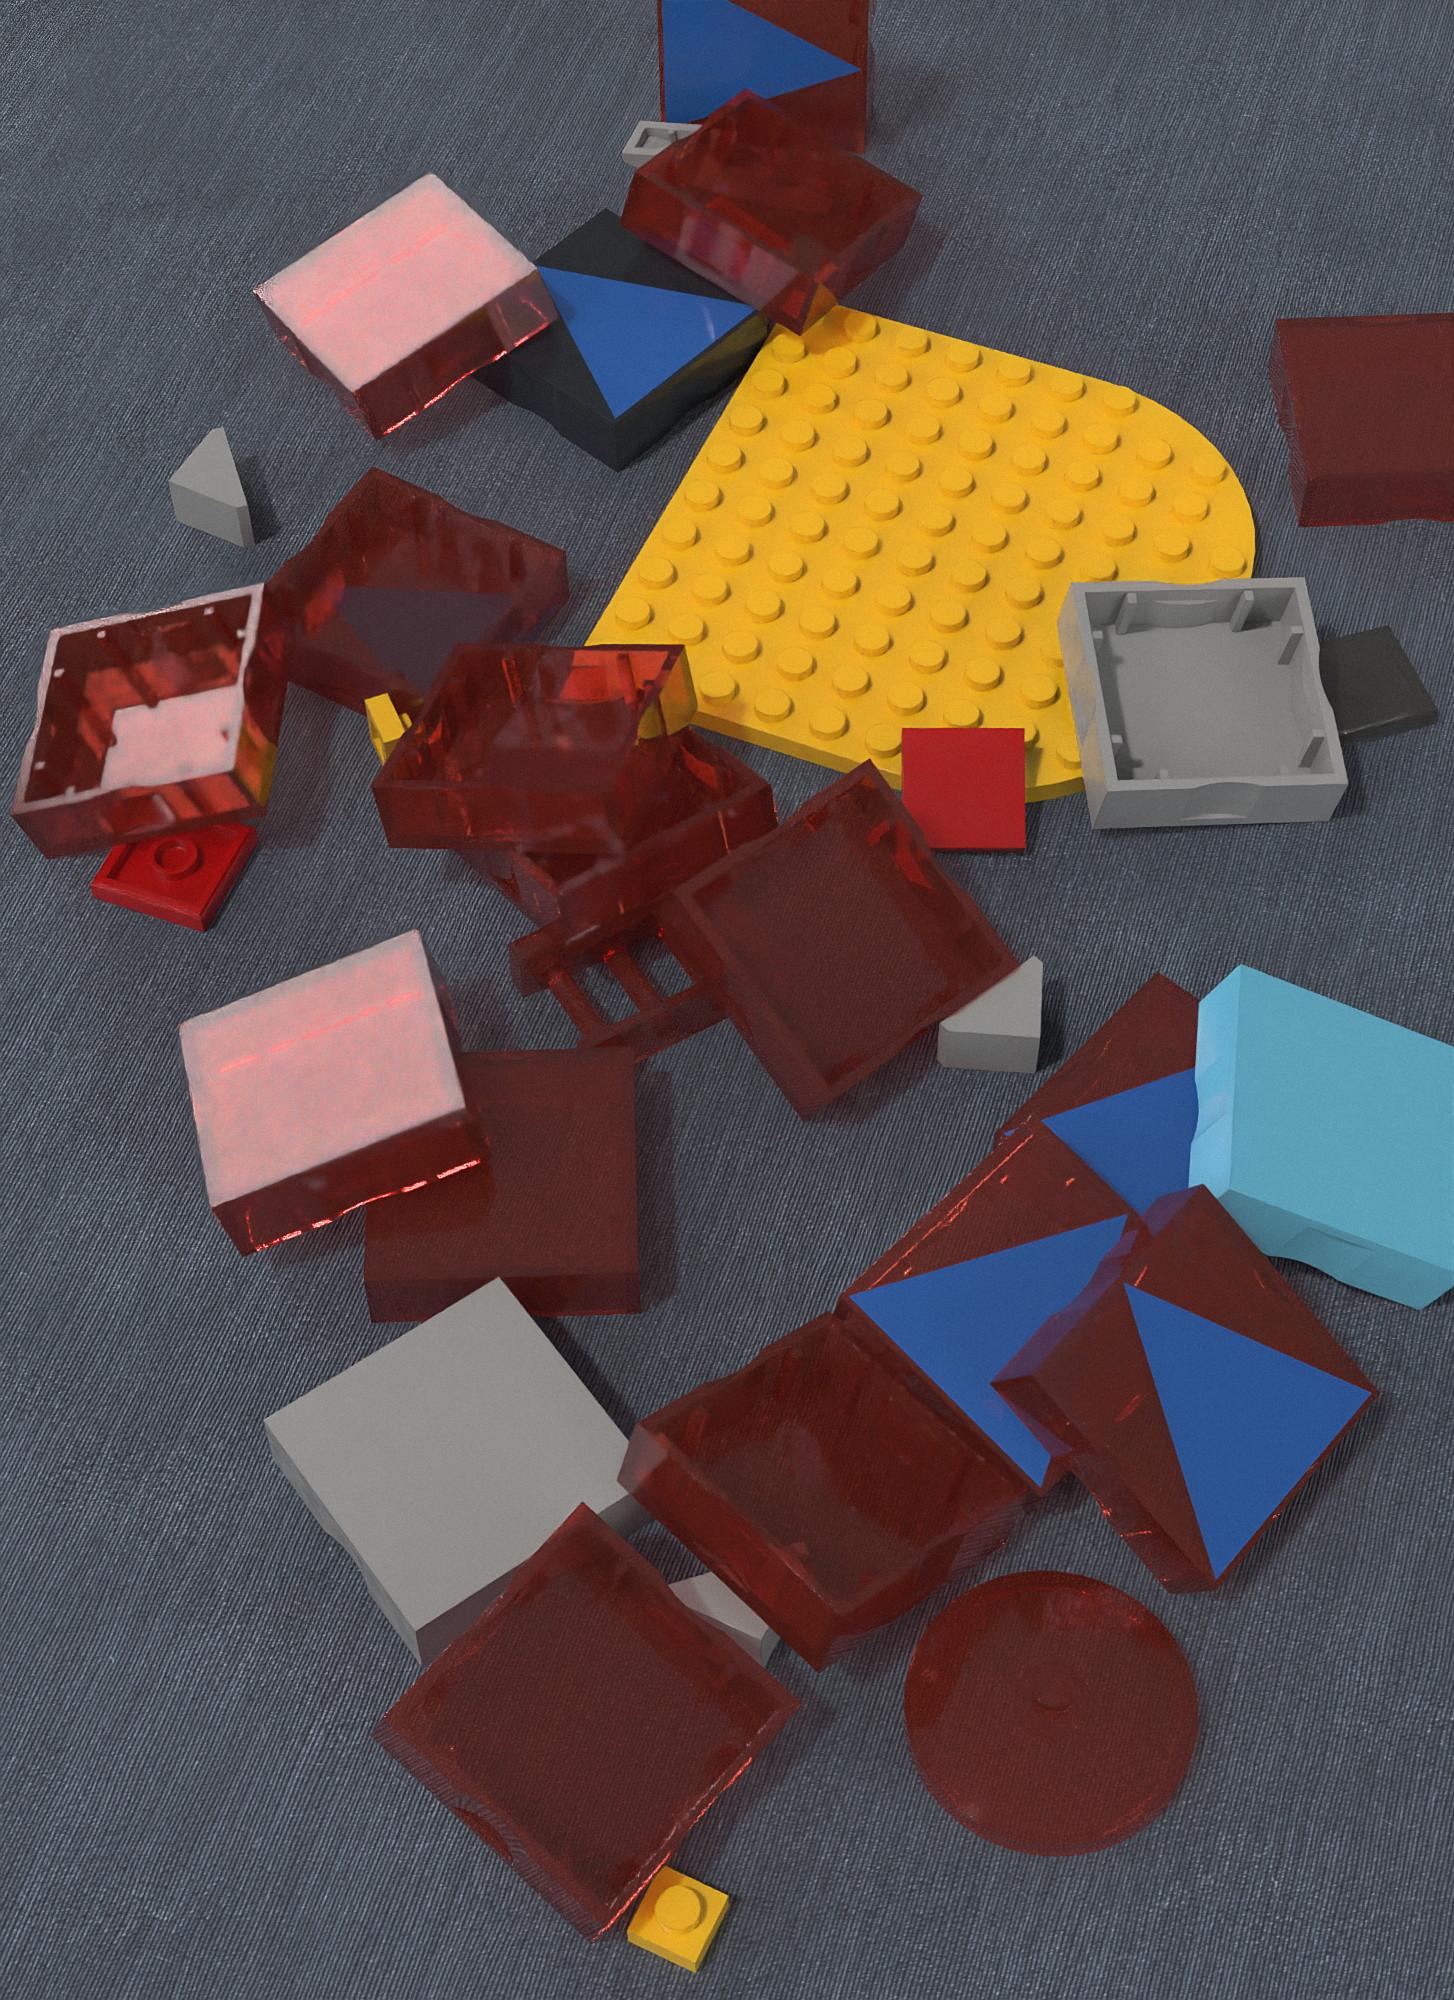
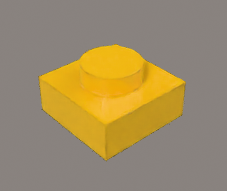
[365,693,417,781]
[627,1864,729,1973]

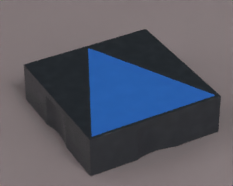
[454,208,767,473]

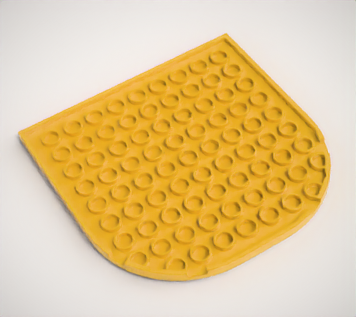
[570,293,1255,803]

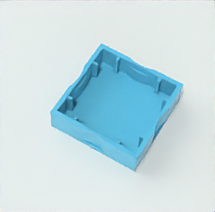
[1186,964,1454,1310]

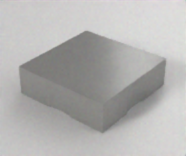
[1057,577,1349,829]
[263,1277,659,1668]

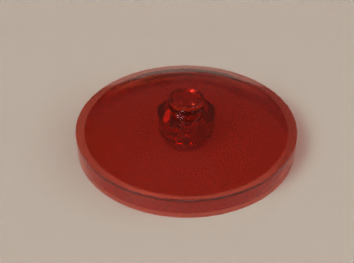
[903,1570,1198,1857]

